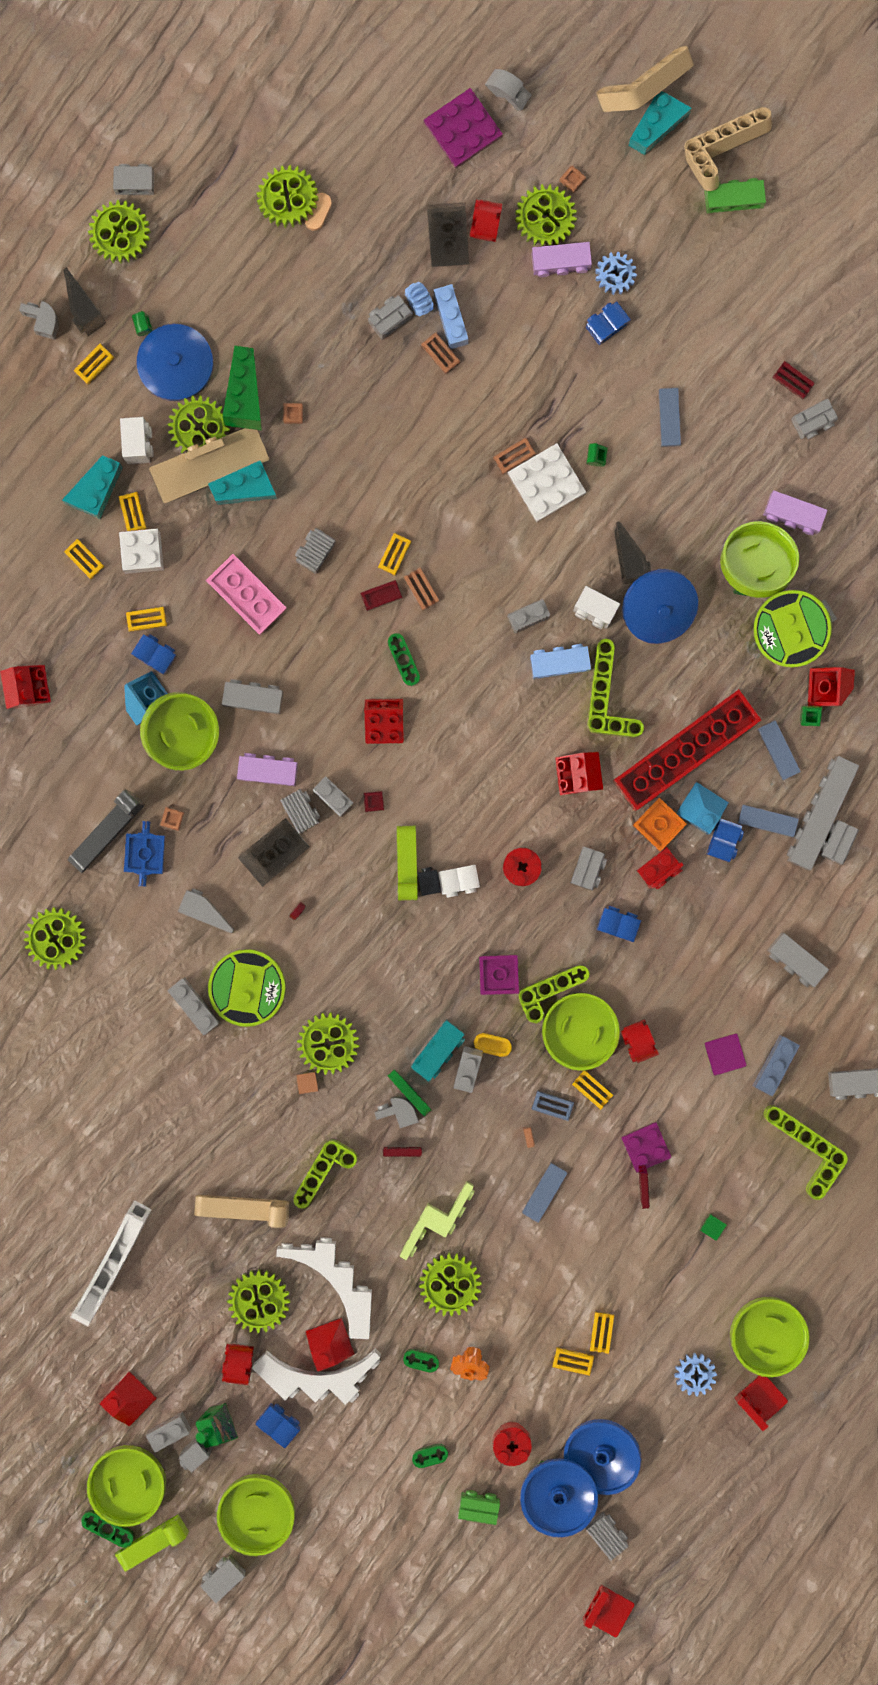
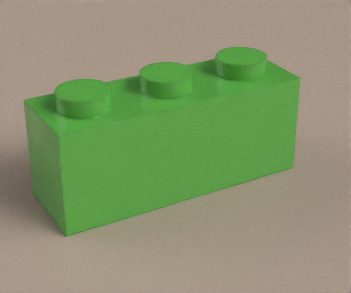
[704,178,766,213]

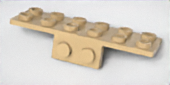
[149,428,269,503]

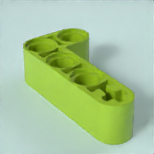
[397,825,418,901]
[518,965,589,1023]
[293,1139,357,1209]
[114,1514,189,1571]

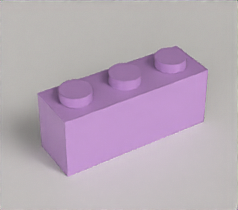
[532,242,592,277]
[763,490,827,535]
[237,753,298,786]

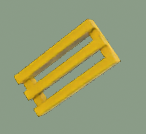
[73,344,114,385]
[119,492,147,532]
[378,533,411,576]
[64,538,105,580]
[126,607,167,632]
[572,1070,613,1110]
[589,1312,614,1354]
[552,1347,594,1376]

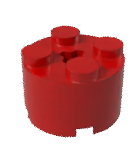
[469,199,503,243]
[503,848,542,886]
[621,1019,659,1064]
[222,1343,254,1386]
[492,1422,532,1466]

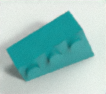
[628,91,692,155]
[62,455,123,519]
[208,460,277,505]
[411,1019,465,1081]

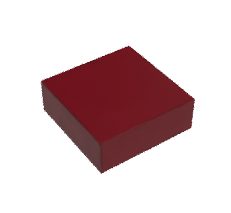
[363,791,384,812]

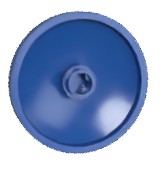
[137,324,214,401]
[622,569,698,644]
[564,1419,642,1495]
[520,1458,598,1537]

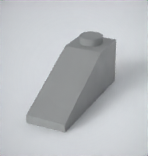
[178,888,235,933]

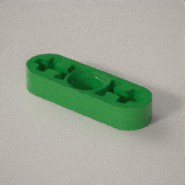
[388,633,420,686]
[387,1069,432,1117]
[81,1510,134,1548]

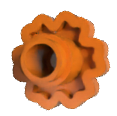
[450,1347,490,1381]

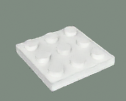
[508,443,586,522]

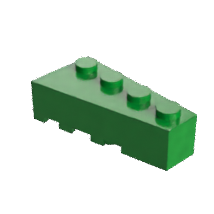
[223,345,262,431]

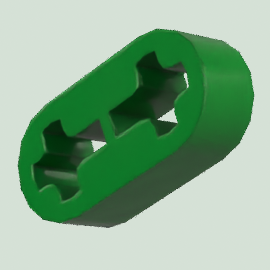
[403,1349,439,1373]
[412,1444,448,1468]

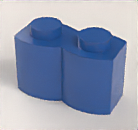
[586,302,631,346]
[131,634,177,675]
[707,818,744,862]
[596,906,641,942]
[255,1403,300,1448]

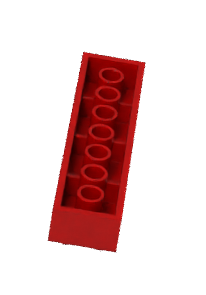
[612,689,761,811]

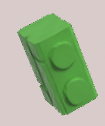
[458,1490,500,1525]

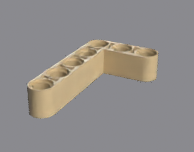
[596,46,694,112]
[684,107,772,191]
[194,1195,290,1227]

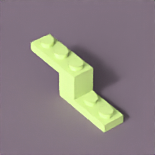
[400,1181,475,1260]

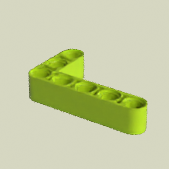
[587,639,644,738]
[764,1105,848,1200]

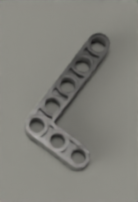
[67,789,145,873]

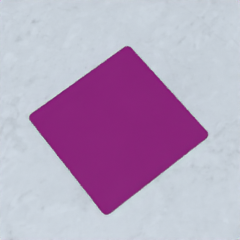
[704,1034,747,1076]

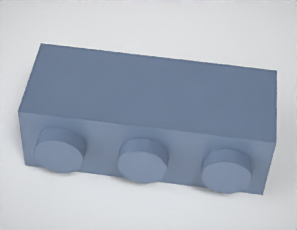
[752,1035,800,1097]

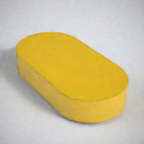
[474,1033,512,1057]

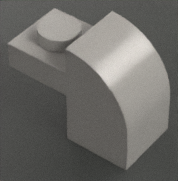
[485,69,531,111]
[19,301,59,340]
[374,1097,419,1128]

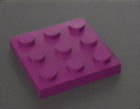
[423,88,503,168]

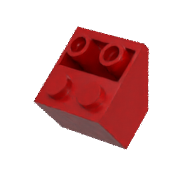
[0,665,51,709]
[555,752,603,795]

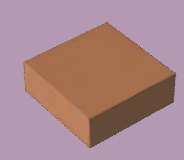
[559,165,586,193]
[283,403,303,424]
[160,807,184,831]
[296,1072,319,1094]
[523,1126,535,1148]

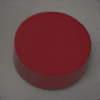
[289,901,306,920]

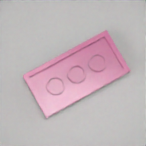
[206,554,287,635]

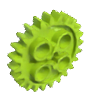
[257,165,319,228]
[515,184,577,247]
[88,200,151,264]
[167,395,230,453]
[23,907,87,970]
[297,1012,359,1075]
[419,1252,482,1317]
[227,1269,290,1333]

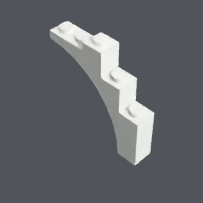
[71,1200,152,1326]
[276,1237,372,1339]
[252,1349,381,1405]

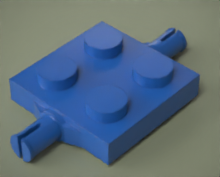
[124,821,165,887]

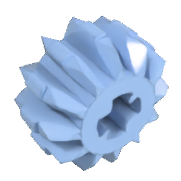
[405,282,434,316]

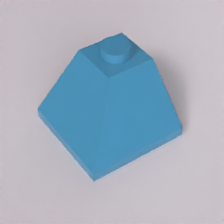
[124,671,168,726]
[676,782,728,835]

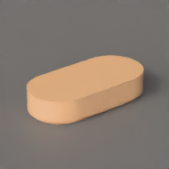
[304,193,332,231]

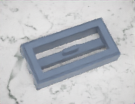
[532,1091,574,1121]

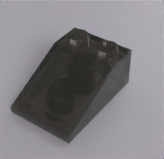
[427,202,469,267]
[63,267,106,336]
[613,521,651,584]
[238,818,309,887]

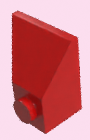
[808,667,855,706]
[305,1318,355,1372]
[99,1371,157,1427]

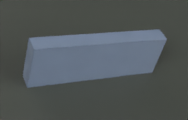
[659,388,681,447]
[758,720,801,780]
[738,805,799,837]
[522,1163,567,1223]

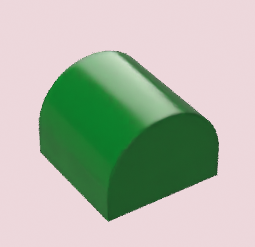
[132,311,153,336]
[586,443,608,467]
[800,705,822,726]

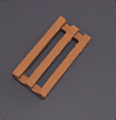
[421,332,460,374]
[493,438,536,474]
[404,568,439,611]

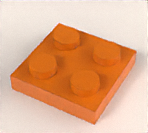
[632,797,687,852]

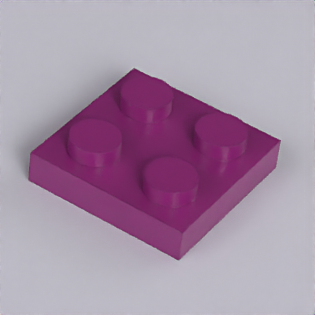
[479,955,519,995]
[621,1122,672,1173]

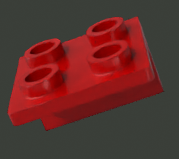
[364,699,404,744]
[636,847,684,889]
[734,1375,788,1431]
[582,1584,634,1638]

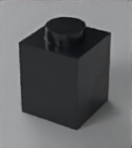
[418,867,441,896]

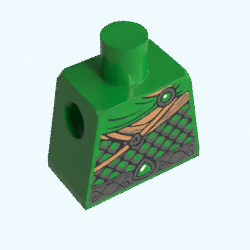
[196,1403,238,1448]

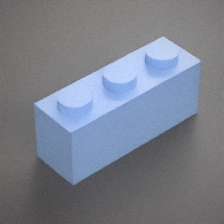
[434,284,468,349]
[530,644,591,679]

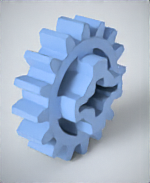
[595,252,637,295]
[674,1353,717,1397]

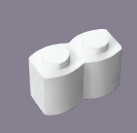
[438,865,480,898]

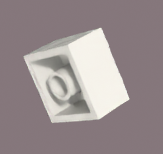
[120,417,153,464]
[119,529,164,574]
[573,586,620,629]

